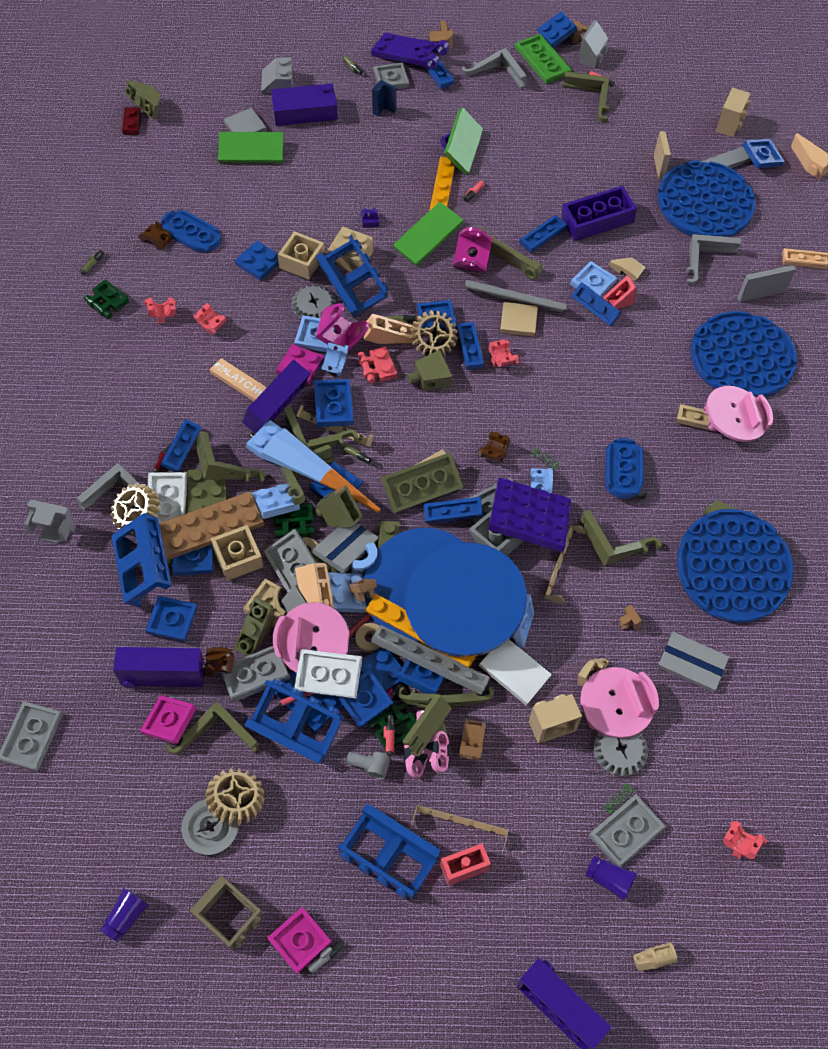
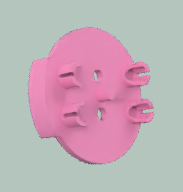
[703,386,773,442]
[273,602,349,673]
[580,667,659,738]

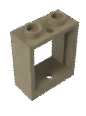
[190,875,263,951]

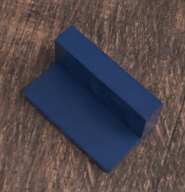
[372,80,397,116]

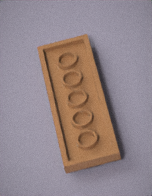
[159,491,264,560]

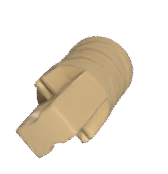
[633,942,678,971]

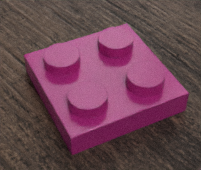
[276,344,324,386]
[140,695,197,745]
[267,907,332,975]

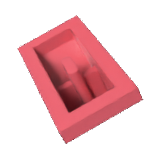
[603,275,637,309]

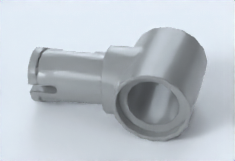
[347,752,391,780]

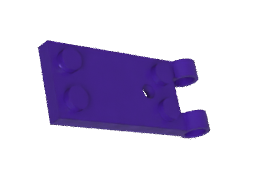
[371,33,450,69]

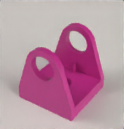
[453,227,493,273]
[315,303,369,351]

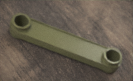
[479,228,543,279]

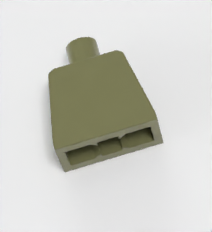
[407,350,452,391]
[316,486,363,527]

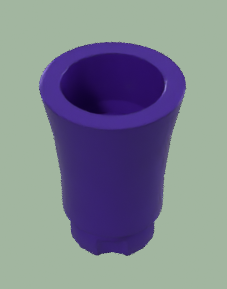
[585,856,637,902]
[100,887,149,942]

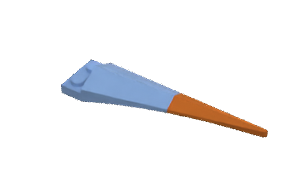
[246,420,380,513]

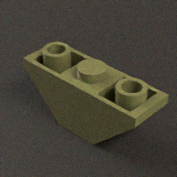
[125,80,161,120]
[234,597,275,656]

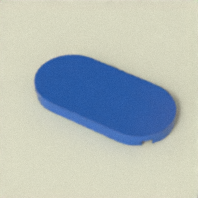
[161,210,221,253]
[605,438,644,499]

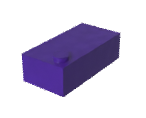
[271,83,338,126]
[561,185,637,241]
[242,359,310,434]
[113,647,205,688]
[516,958,611,1049]

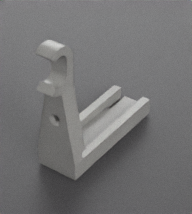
[462,48,526,89]
[685,234,741,286]
[77,463,138,511]

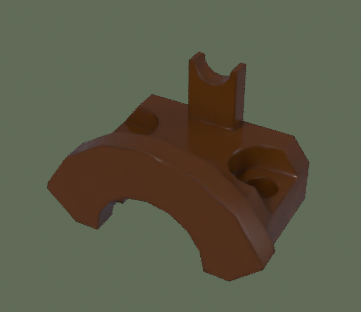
[138,220,172,250]
[478,432,510,462]
[202,647,235,678]

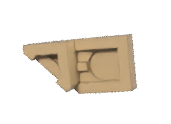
[608,258,645,281]
[578,658,609,687]

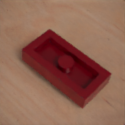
[122,107,141,135]

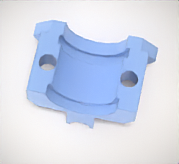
[322,343,349,377]
[530,468,553,493]
[351,542,377,576]

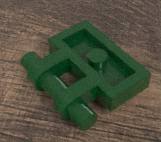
[84,279,129,319]
[274,503,314,538]
[368,702,417,752]

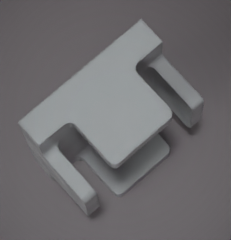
[24,499,76,544]

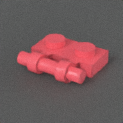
[358,346,397,383]

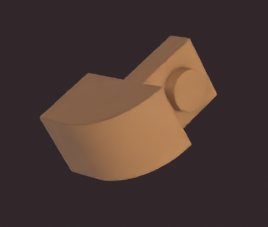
[429,21,453,54]
[459,719,486,761]

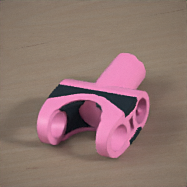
[404,711,449,778]

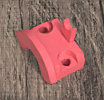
[144,298,176,324]
[193,303,227,335]
[489,339,519,367]
[723,821,767,860]

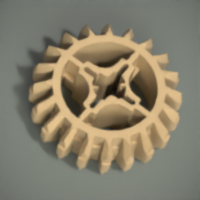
[410,310,458,356]
[110,483,161,535]
[205,768,264,826]

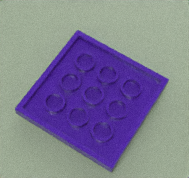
[488,478,571,552]

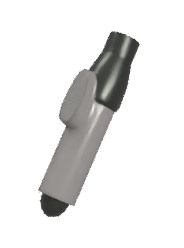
[305,941,344,974]

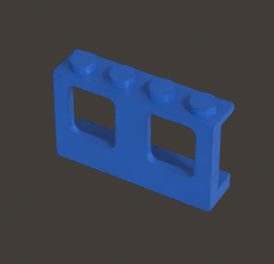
[316,235,389,318]
[111,513,172,607]
[244,678,345,763]
[338,803,441,901]

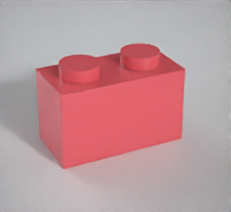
[440,843,491,886]

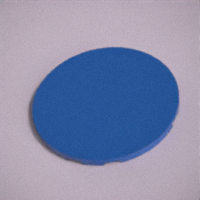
[657,160,755,237]
[691,311,797,398]
[677,509,793,623]
[364,528,464,643]
[405,542,527,657]

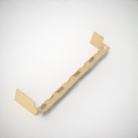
[297,405,374,447]
[544,525,586,604]
[411,805,508,849]

